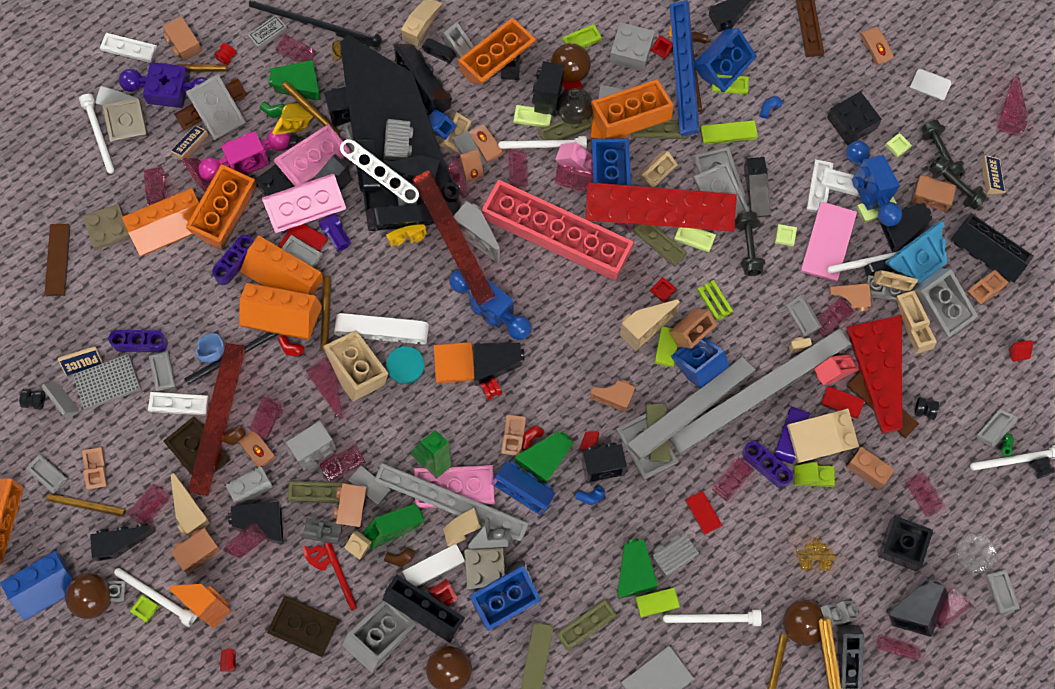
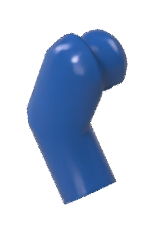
[759,96,783,119]
[575,487,605,505]

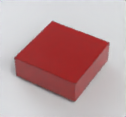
[650,277,677,303]

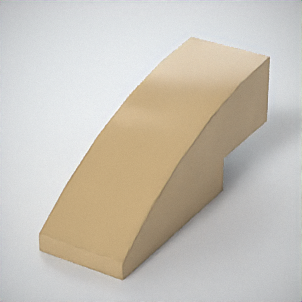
[896,291,937,354]

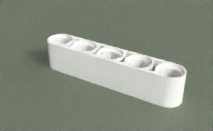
[340,139,419,203]
[334,313,429,344]

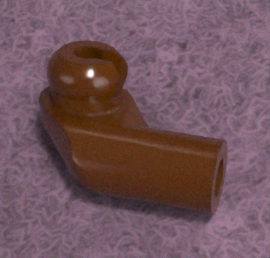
[691,31,708,44]
[215,426,245,444]
[384,548,414,567]

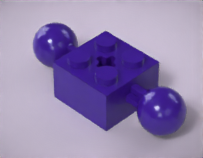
[119,62,208,108]

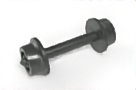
[921,120,965,181]
[928,155,987,209]
[735,211,766,276]

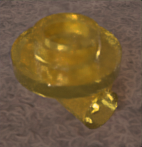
[332,40,342,60]

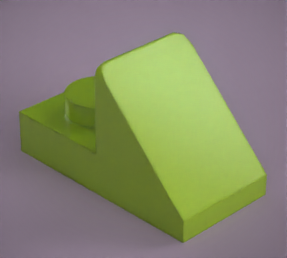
[794,462,835,487]

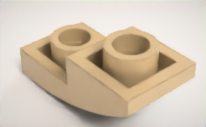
[443,508,482,547]

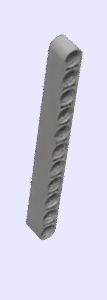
[669,329,852,455]

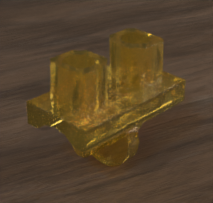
[796,538,836,571]

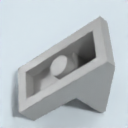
[443,22,474,59]
[468,518,511,549]

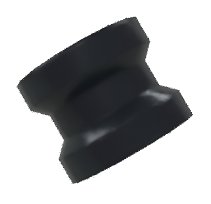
[1030,457,1055,479]

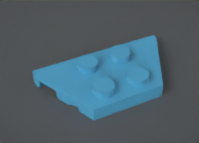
[885,222,947,284]

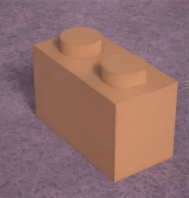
[163,16,202,62]
[911,175,956,212]
[669,309,717,348]
[846,447,895,490]
[333,483,367,527]
[171,528,221,574]

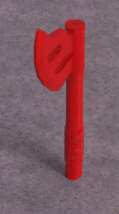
[302,543,357,611]

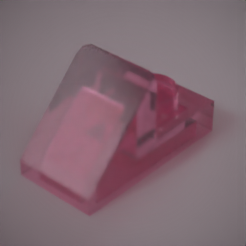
[249,395,282,438]

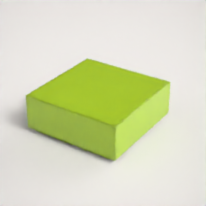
[130,595,159,623]

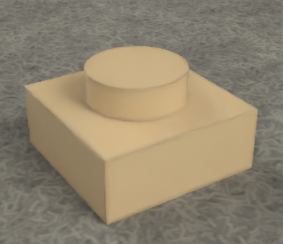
[789,337,812,354]
[344,530,372,560]

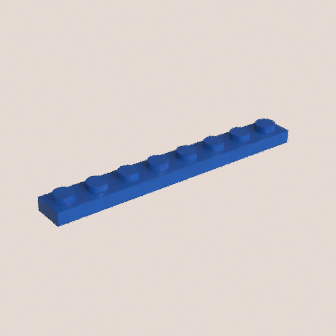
[670,0,700,137]

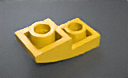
[386,225,427,247]

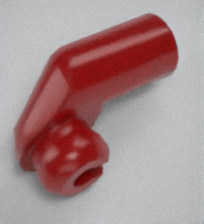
[522,425,544,451]

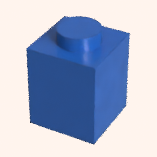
[428,109,457,140]

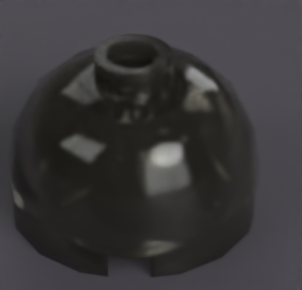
[557,88,593,124]

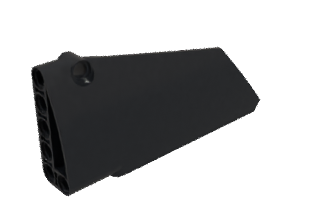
[340,34,460,231]

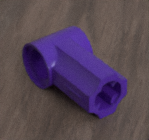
[318,213,351,252]

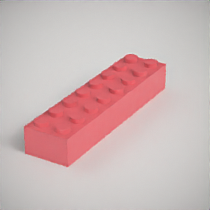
[481,180,634,281]

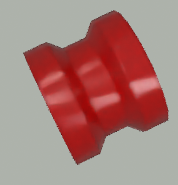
[214,43,237,66]
[480,377,502,401]

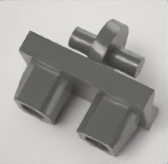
[302,518,342,545]

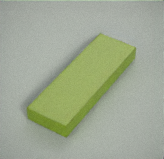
[700,120,758,145]

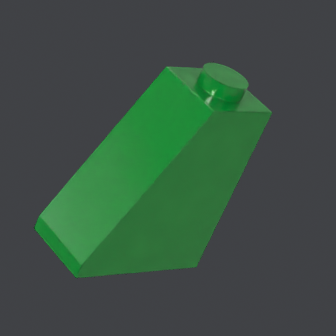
[268,60,321,100]
[410,430,451,479]
[512,432,574,483]
[363,504,424,550]
[617,538,658,599]

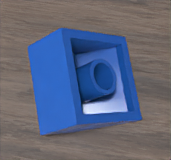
[671,337,729,389]

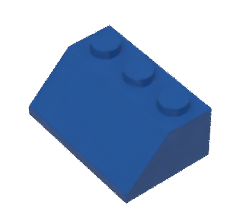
[694,28,757,92]
[592,138,631,186]
[491,461,556,516]
[0,551,74,621]
[469,565,542,631]

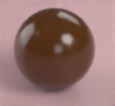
[551,43,591,82]
[65,573,112,619]
[783,599,824,646]
[426,646,472,689]

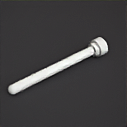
[79,94,114,174]
[498,136,587,149]
[827,246,905,274]
[970,445,1055,470]
[114,568,197,627]
[663,610,761,626]

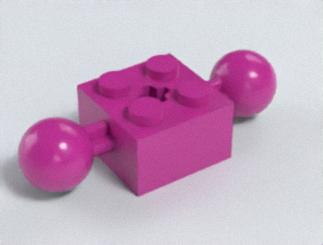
[199,129,291,181]

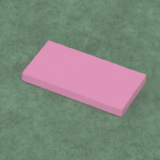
[274,124,352,186]
[262,173,346,233]
[800,201,857,282]
[414,465,495,508]

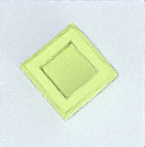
[885,133,912,158]
[775,224,797,246]

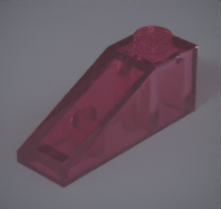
[996,76,1028,136]
[306,358,343,421]

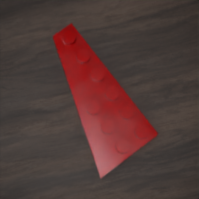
[846,315,902,434]

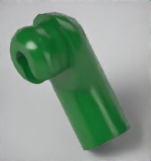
[259,101,286,118]
[1001,432,1014,456]

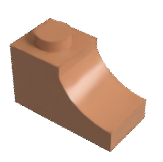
[830,283,872,311]
[590,380,635,413]

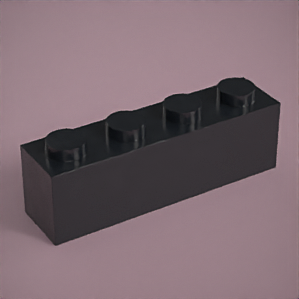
[382,575,465,643]

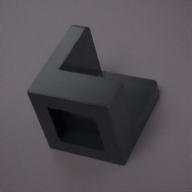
[501,55,520,80]

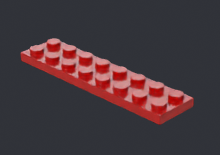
[585,182,737,232]

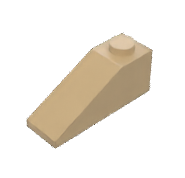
[401,0,443,47]
[171,473,211,537]

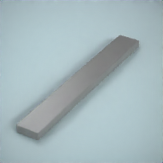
[627,357,756,461]
[374,463,529,541]

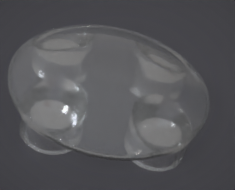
[956,533,998,573]

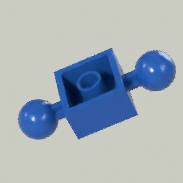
[846,141,902,226]
[449,269,532,340]

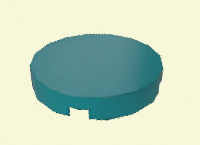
[386,346,425,384]

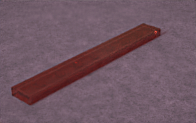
[412,170,495,306]
[187,343,246,496]

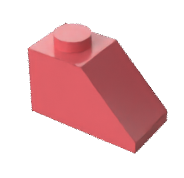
[814,354,859,385]

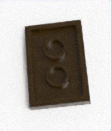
[163,416,231,485]
[267,595,340,658]

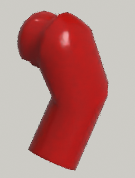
[278,335,304,356]

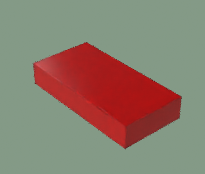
[821,386,865,419]
[685,491,722,535]

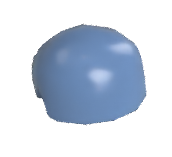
[195,333,225,363]

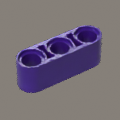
[212,235,254,285]
[108,330,168,352]
[774,406,810,464]
[742,441,793,488]

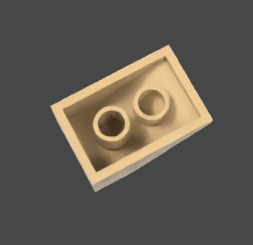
[620,300,680,351]
[323,330,388,401]
[787,409,859,463]

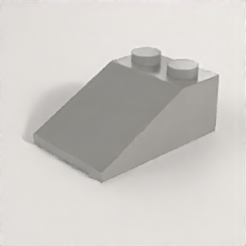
[452,201,500,263]
[911,268,978,338]
[342,601,417,673]

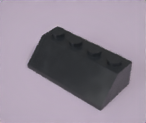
[394,44,452,114]
[951,213,1034,283]

